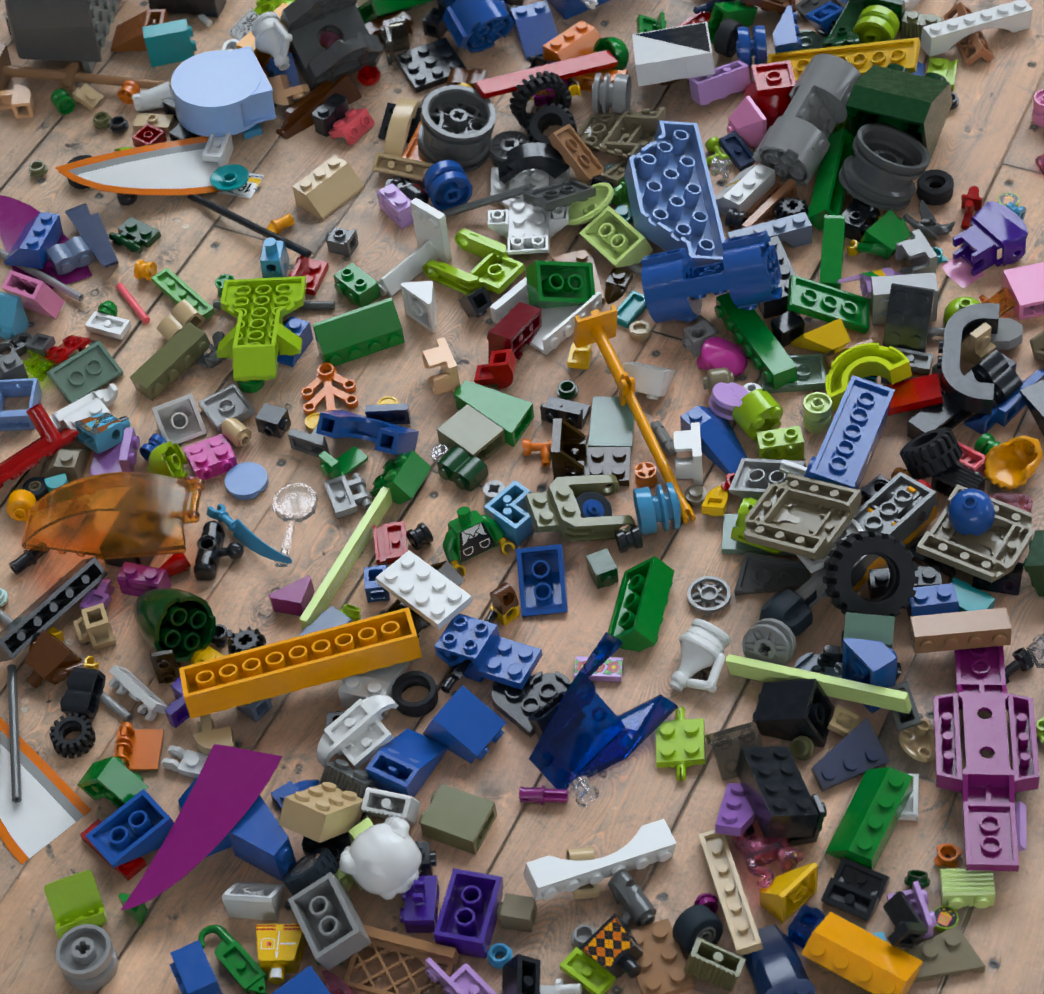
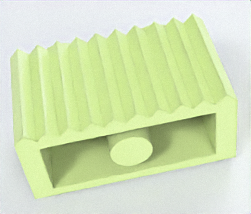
[939,868,996,909]

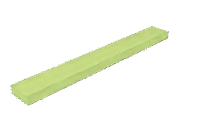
[725,654,912,714]

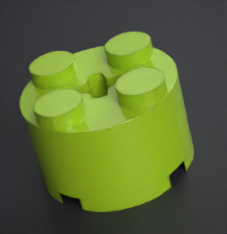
[732,389,783,441]

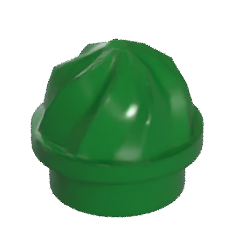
[97,301,118,317]

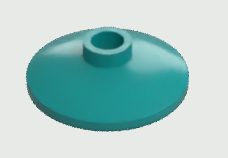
[210,164,249,191]

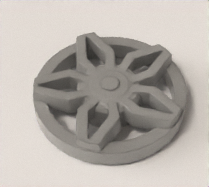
[687,576,731,615]

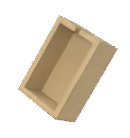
[278,782,363,843]

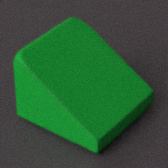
[118,893,148,925]

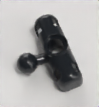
[194,521,244,580]

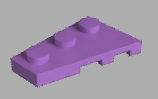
[715,783,755,836]

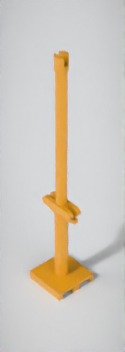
[574,304,696,524]

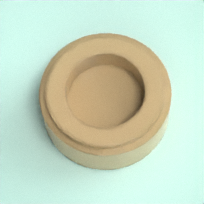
[629,320,651,341]

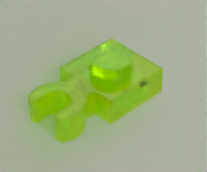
[21,350,54,381]

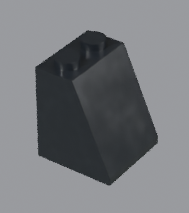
[752,679,835,747]

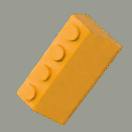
[801,912,924,994]

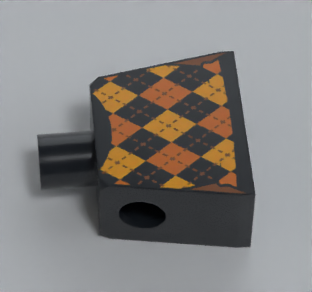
[580,913,643,978]

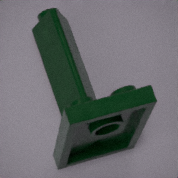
[823,0,905,48]

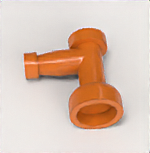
[522,439,551,467]

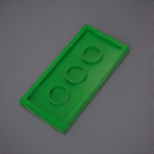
[787,274,870,334]

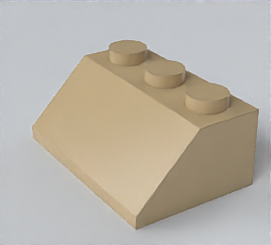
[292,155,365,220]

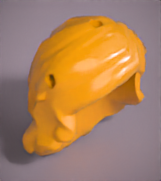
[984,435,1043,491]

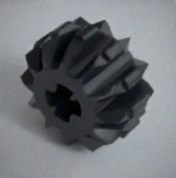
[774,196,809,220]
[227,627,266,655]

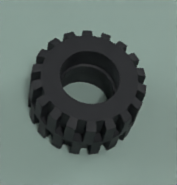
[526,103,578,145]
[900,428,963,479]

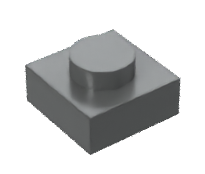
[26,333,56,356]

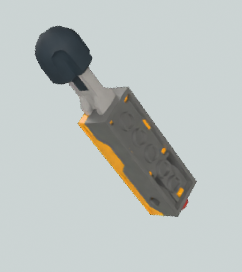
[759,472,937,637]

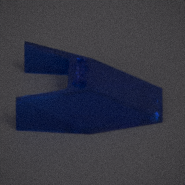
[529,632,678,790]

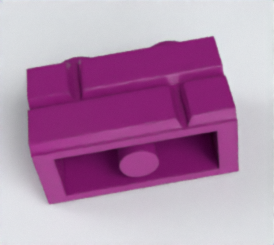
[117,562,171,597]

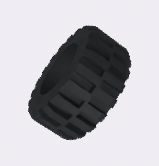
[823,531,919,617]

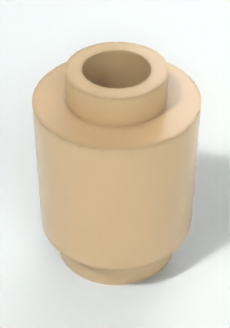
[221,417,252,447]

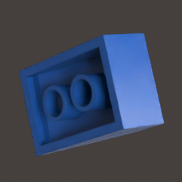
[510,0,558,60]
[516,544,568,617]
[85,789,174,868]

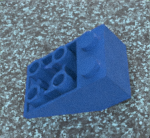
[366,728,449,797]

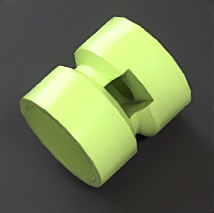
[803,392,832,434]

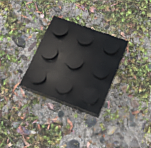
[394,37,467,93]

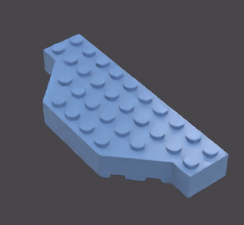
[624,121,725,267]

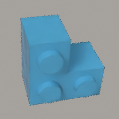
[484,480,534,546]

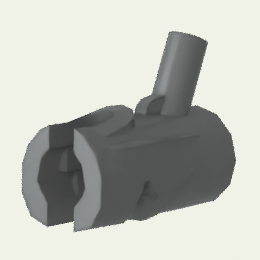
[608,870,657,926]

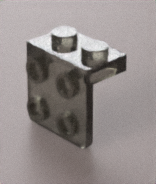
[381,16,410,71]

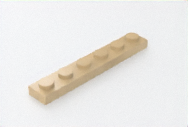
[698,829,763,956]

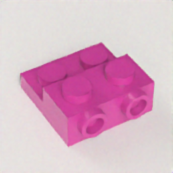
[183,434,238,482]

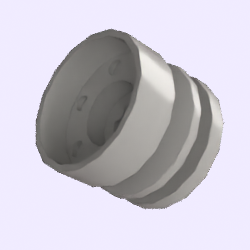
[591,73,632,115]

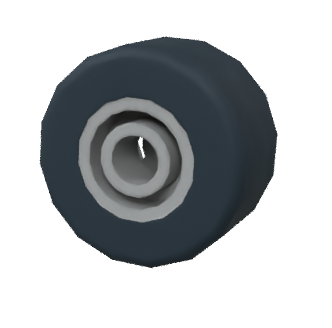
[672,905,723,954]

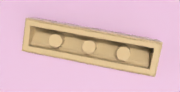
[371,152,434,182]

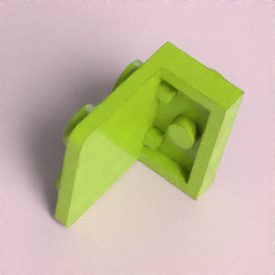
[44,870,107,939]

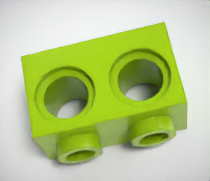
[756,425,804,461]

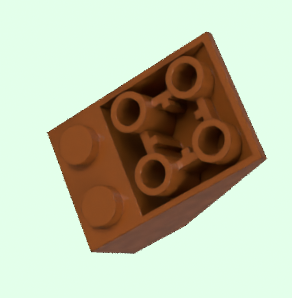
[110,9,169,52]

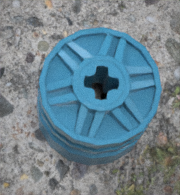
[633,482,681,536]

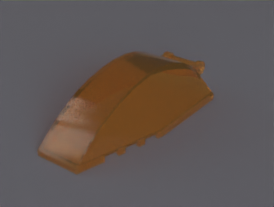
[21,472,206,560]

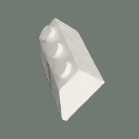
[715,163,775,216]

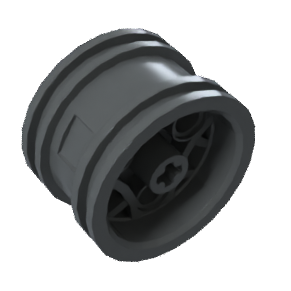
[417,85,496,172]

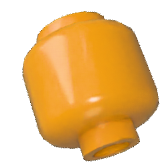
[6,489,36,521]

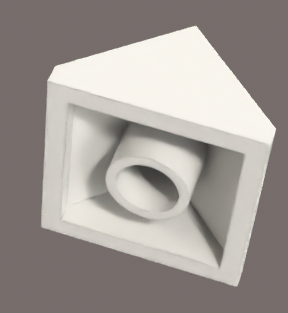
[401,281,437,333]
[151,393,207,444]
[222,882,284,921]

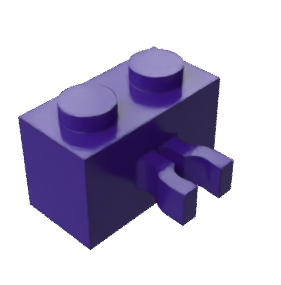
[400,875,440,933]

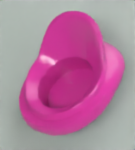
[696,337,747,377]

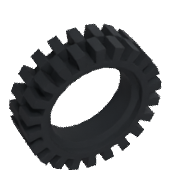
[509,71,571,129]

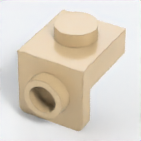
[72,83,104,111]

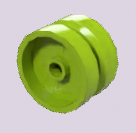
[852,5,900,44]

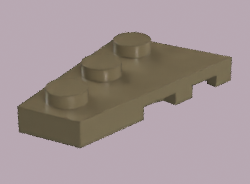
[905,925,986,983]

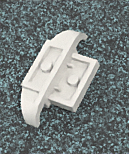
[50,383,118,438]
[317,695,398,769]

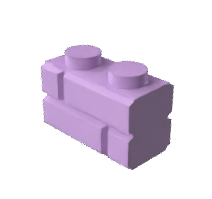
[377,183,414,229]

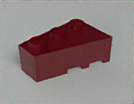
[487,302,542,364]

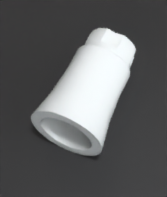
[132,81,174,113]

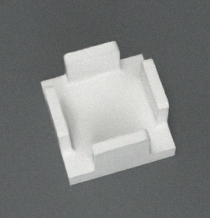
[673,422,703,485]

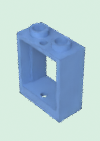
[0,378,42,431]

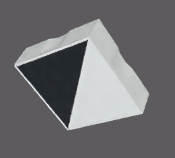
[632,22,715,86]

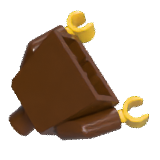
[25,627,99,689]

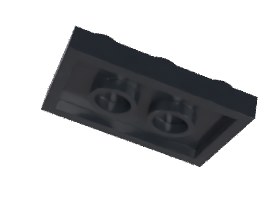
[882,283,935,353]

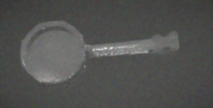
[272,483,318,567]

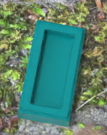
[617,290,647,329]

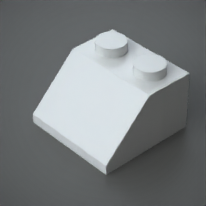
[623,362,675,400]

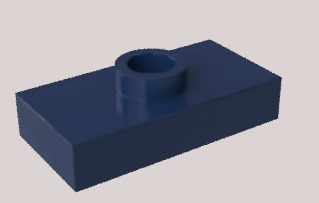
[718,131,755,171]
[365,403,411,425]

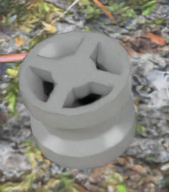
[483,480,505,504]

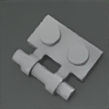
[324,473,372,518]

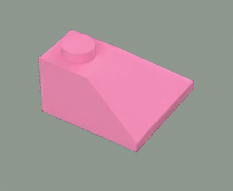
[727,96,767,148]

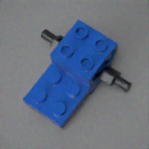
[434,610,543,693]

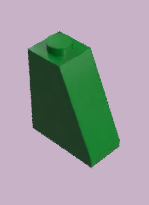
[708,0,758,44]

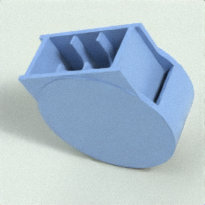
[171,46,276,137]

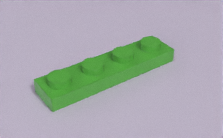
[151,267,215,321]

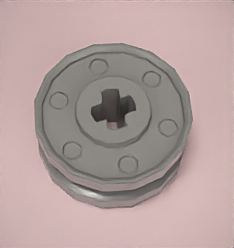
[742,618,796,666]

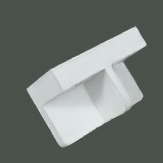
[202,133,234,167]

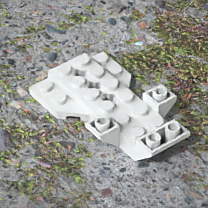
[488,166,570,255]

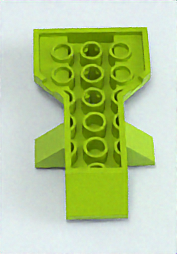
[217,276,307,382]

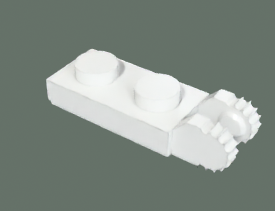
[161,745,208,778]

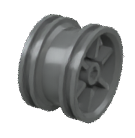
[838,124,930,211]

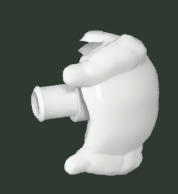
[339,816,422,900]

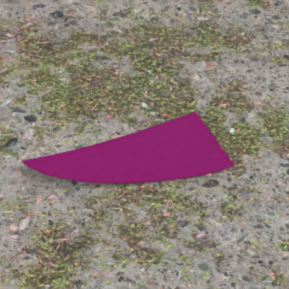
[121,744,282,910]

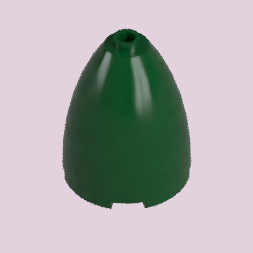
[134,588,216,663]

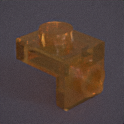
[979,287,1017,318]

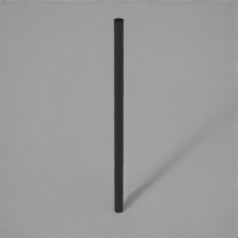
[187,194,312,258]

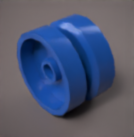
[736,25,767,69]
[423,160,473,211]

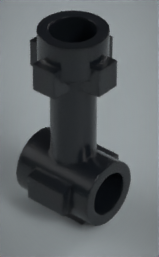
[998,647,1034,684]

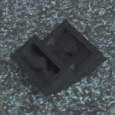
[821,857,890,922]

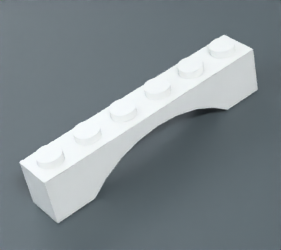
[920,0,1033,57]
[524,819,677,901]

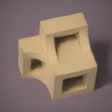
[73,603,116,651]

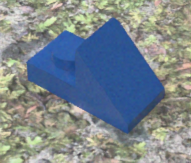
[806,2,844,35]

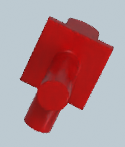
[961,186,982,230]

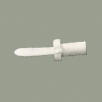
[540,979,582,994]

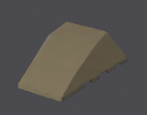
[578,106,666,159]

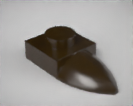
[605,268,633,304]

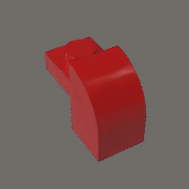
[474,349,517,389]

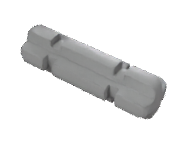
[650,420,677,456]

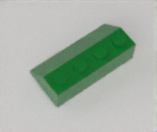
[312,298,405,367]
[604,556,675,652]
[825,767,913,870]

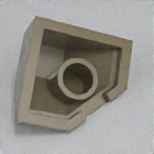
[39,448,92,484]

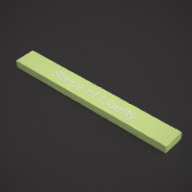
[299,486,393,631]

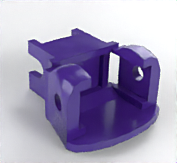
[953,201,1028,276]

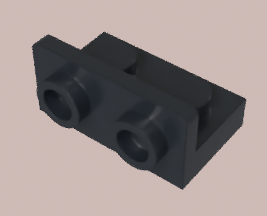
[540,396,591,429]
[972,562,1024,596]

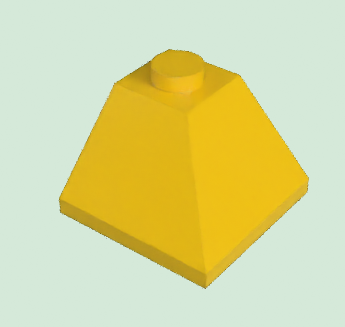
[790,318,851,354]
[760,862,818,924]

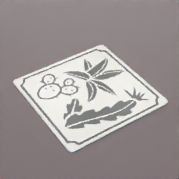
[229,9,259,41]

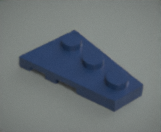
[811,718,889,791]

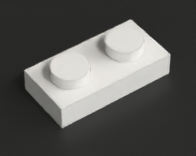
[85,311,132,340]

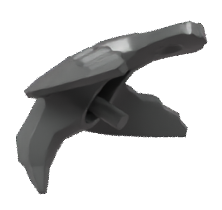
[903,200,955,240]
[196,329,232,368]

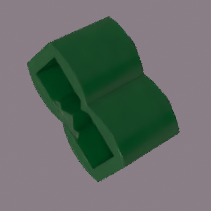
[437,446,489,492]

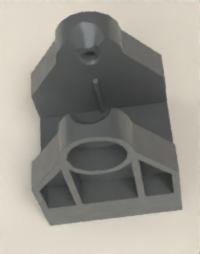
[280,0,384,92]

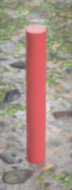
[116,283,150,324]

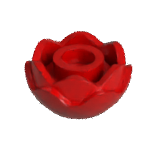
[357,66,380,87]

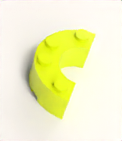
[825,343,912,412]

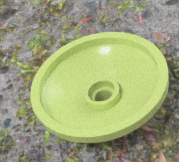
[567,183,614,226]

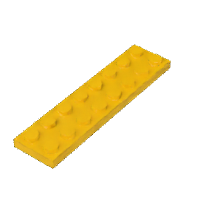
[767,37,920,81]

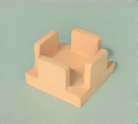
[422,337,460,397]

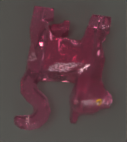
[732,832,803,888]

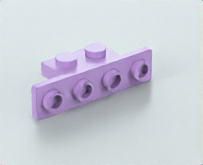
[425,957,497,994]

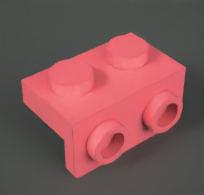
[328,108,375,145]

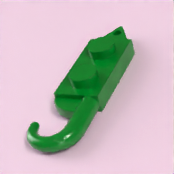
[198,924,267,994]

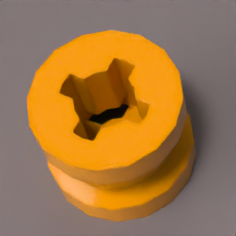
[134,259,157,281]

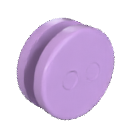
[708,382,749,420]

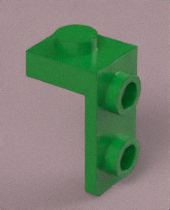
[318,446,368,479]

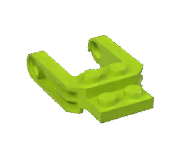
[422,228,525,295]

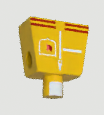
[256,924,307,984]

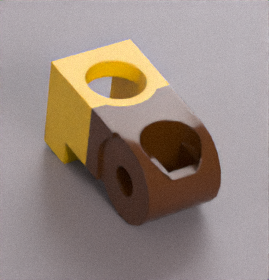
[489,582,520,627]

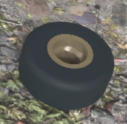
[22,477,49,501]

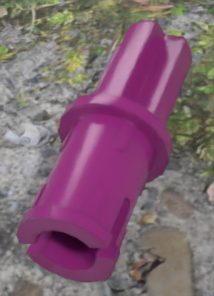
[519,785,569,805]

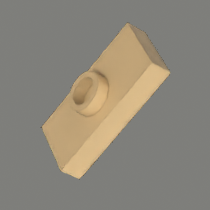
[132,113,175,132]

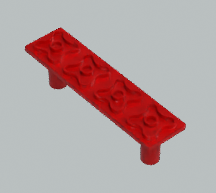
[0,403,79,489]

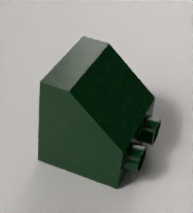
[846,64,953,163]

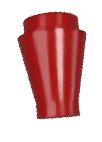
[159,551,191,578]

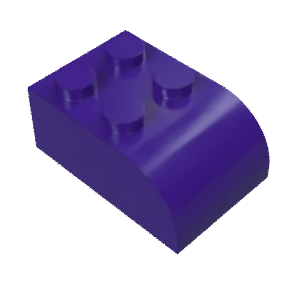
[433,868,503,959]

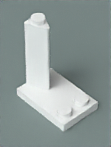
[378,198,452,297]

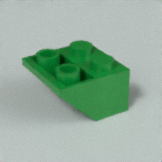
[370,450,432,504]

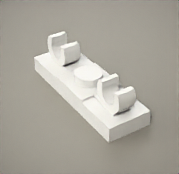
[109,665,169,721]

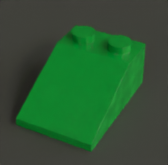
[526,261,595,308]

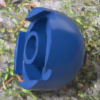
[948,488,995,536]

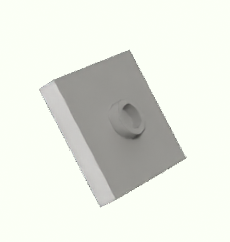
[198,384,256,433]

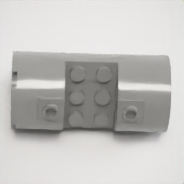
[752,54,862,186]

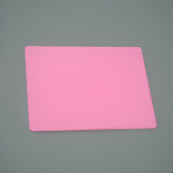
[942,257,985,288]

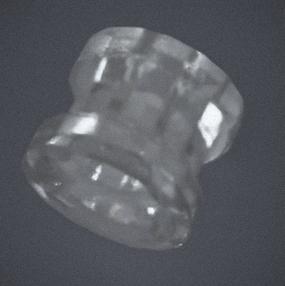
[711,156,732,178]
[568,776,599,807]

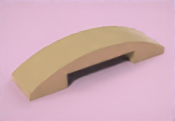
[384,98,419,157]

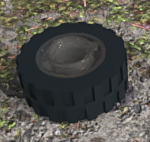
[282,847,339,896]

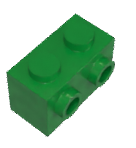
[333,263,381,308]

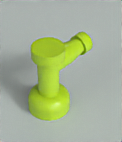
[705,137,730,166]

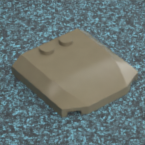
[744,474,862,560]
[916,484,1033,583]

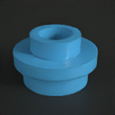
[487,943,513,969]

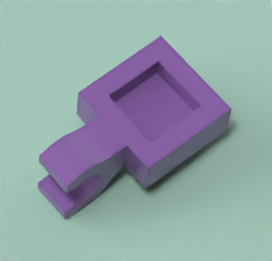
[79,578,115,610]

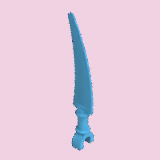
[206,504,292,564]

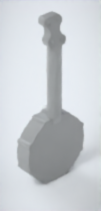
[928,318,1023,350]

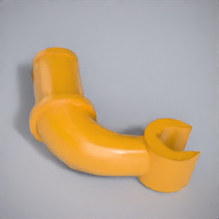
[266,213,295,239]

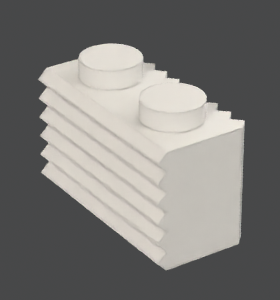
[361,787,420,826]

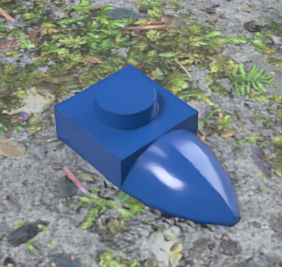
[271,779,320,811]

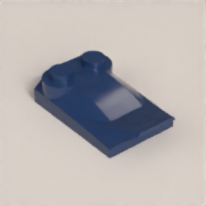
[742,924,816,994]

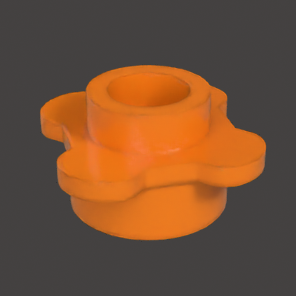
[934,843,962,869]

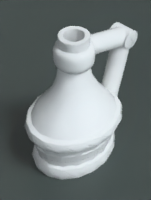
[251,12,292,70]
[669,619,731,693]

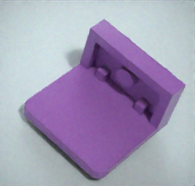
[90,427,140,478]

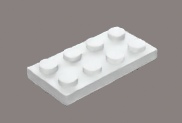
[375,550,473,630]

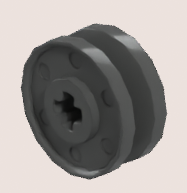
[489,130,530,167]

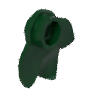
[822,26,860,47]

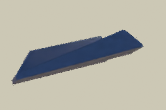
[65,203,119,267]

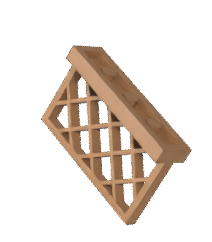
[342,925,460,994]

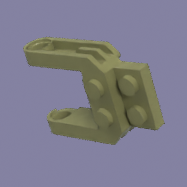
[524,474,636,542]

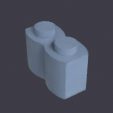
[46,236,95,275]

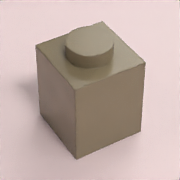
[497,893,537,933]

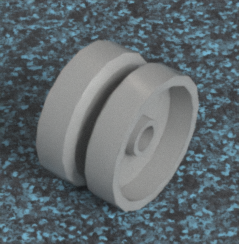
[55,924,119,991]

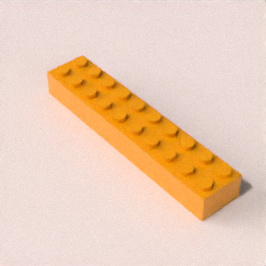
[179,607,422,719]

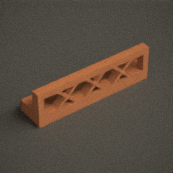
[943,2,995,66]
[729,179,796,232]

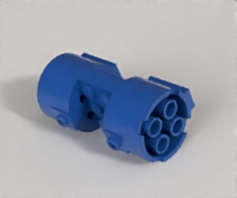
[442,0,514,53]
[641,230,783,323]

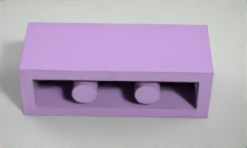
[689,60,751,105]

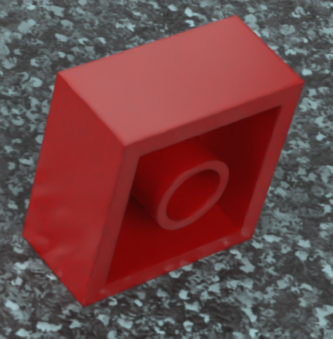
[132,123,167,147]

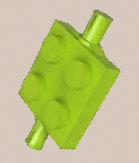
[656,706,706,781]

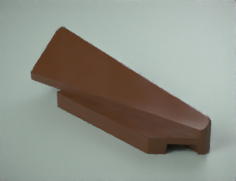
[276,74,362,139]

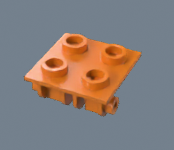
[113,722,164,771]

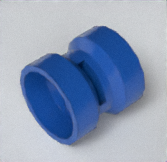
[139,434,167,461]

